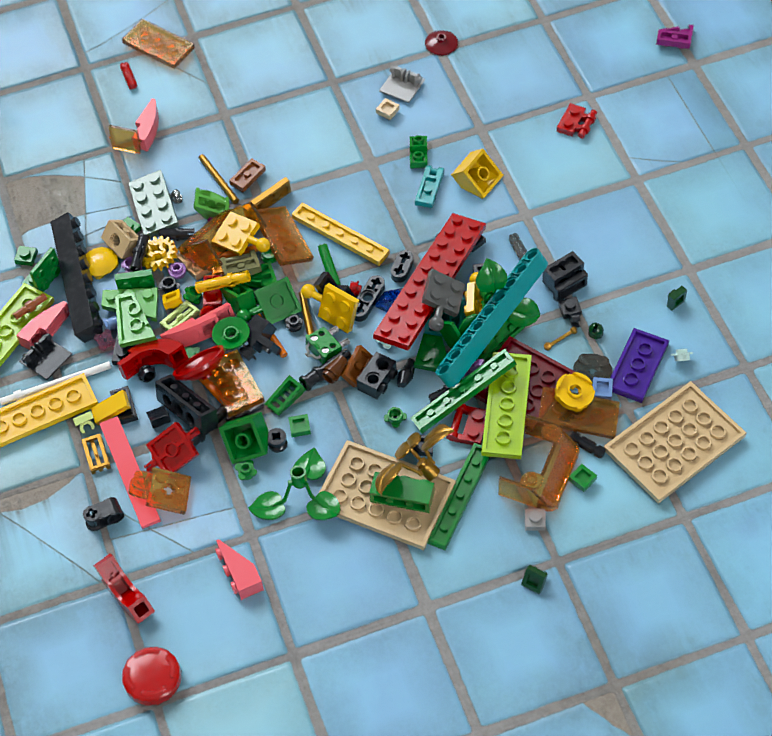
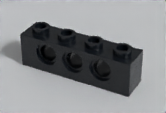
[155,374,218,436]

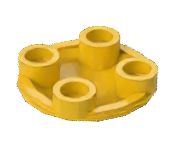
[86,247,119,279]

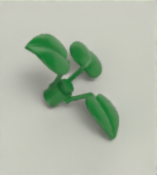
[458,258,541,335]
[248,448,341,520]

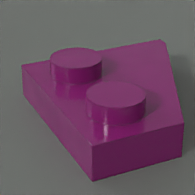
[656,24,694,49]

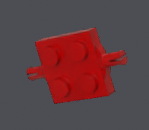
[144,422,200,477]

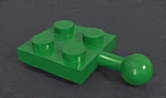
[236,276,302,324]

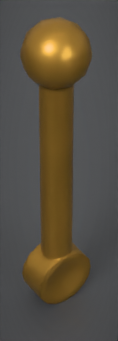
[544,327,577,351]

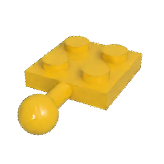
[212,211,270,256]
[464,272,483,317]
[301,283,359,333]

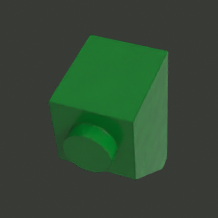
[220,283,257,314]

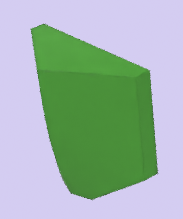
[193,188,229,220]

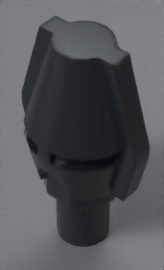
[397,358,415,388]

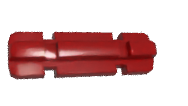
[120,62,137,90]

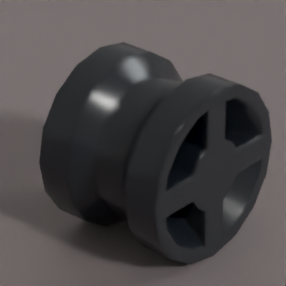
[268,428,288,453]

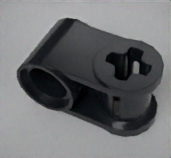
[83,497,124,531]

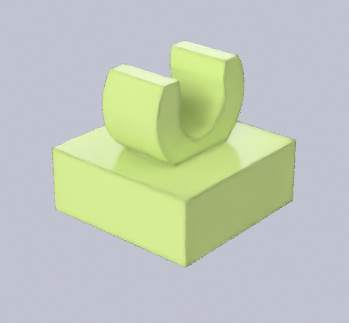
[72,411,95,434]

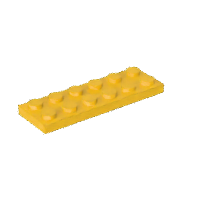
[0,373,98,448]

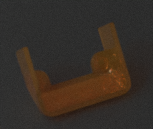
[177,202,267,271]
[498,414,579,512]

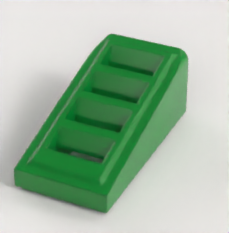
[264,375,306,416]

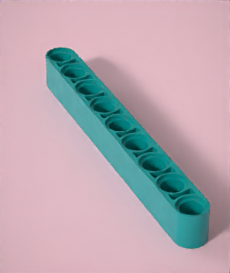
[436,248,548,388]

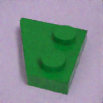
[242,262,277,288]
[414,333,447,372]

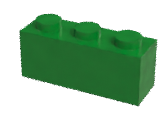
[369,472,435,513]

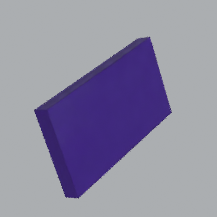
[610,328,670,403]

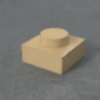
[376,98,400,120]

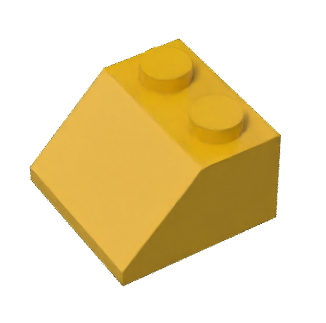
[451,148,504,199]

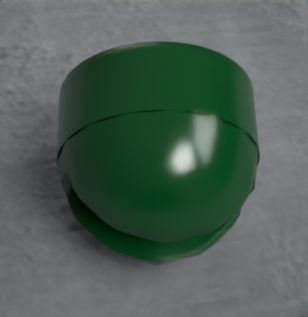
[588,322,604,339]

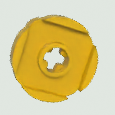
[555,372,595,412]

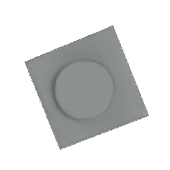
[525,509,546,531]

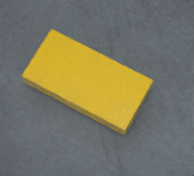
[91,390,131,426]

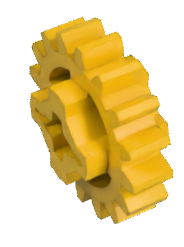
[142,236,178,272]

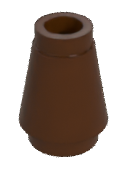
[321,355,348,384]

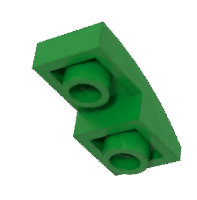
[410,135,427,168]

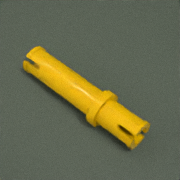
[195,270,251,294]

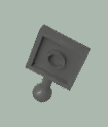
[422,269,465,331]

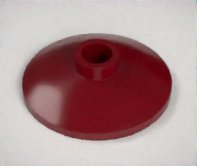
[425,30,458,56]

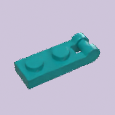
[415,165,444,208]

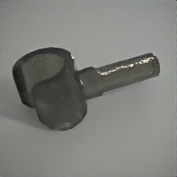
[170,189,182,203]

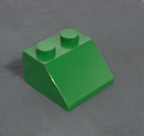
[219,411,268,464]

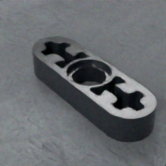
[355,275,385,322]

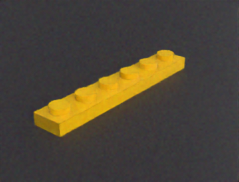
[291,202,390,266]

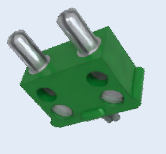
[305,326,350,364]

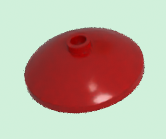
[173,345,225,381]

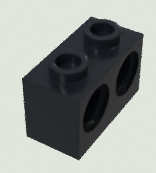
[542,251,584,294]
[357,352,398,399]

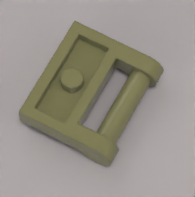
[219,250,262,276]

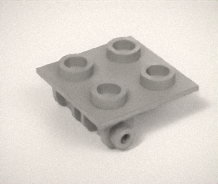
[379,65,425,103]

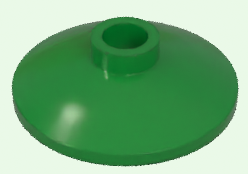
[212,317,250,350]

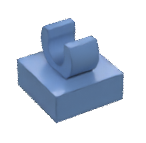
[592,377,613,400]

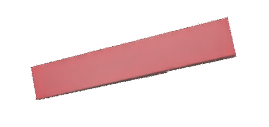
[99,416,161,529]

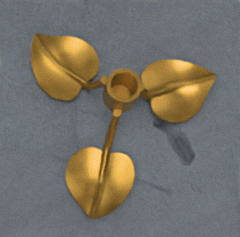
[375,424,454,495]

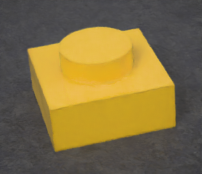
[162,289,183,310]

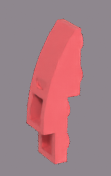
[160,302,236,347]

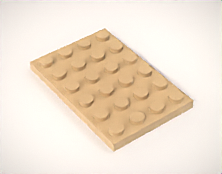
[604,381,746,504]
[319,440,456,550]

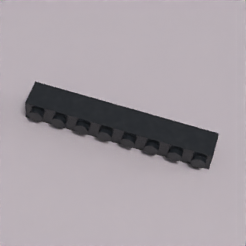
[50,212,103,343]

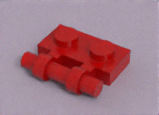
[556,103,597,139]

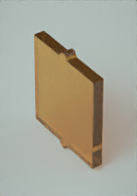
[108,125,141,154]

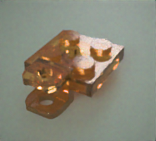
[128,467,191,515]

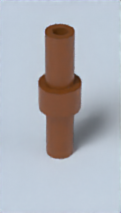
[13,293,48,320]

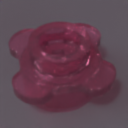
[94,329,116,351]

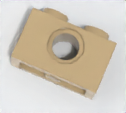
[101,220,138,259]

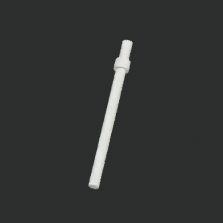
[0,361,111,406]

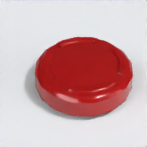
[122,647,181,706]

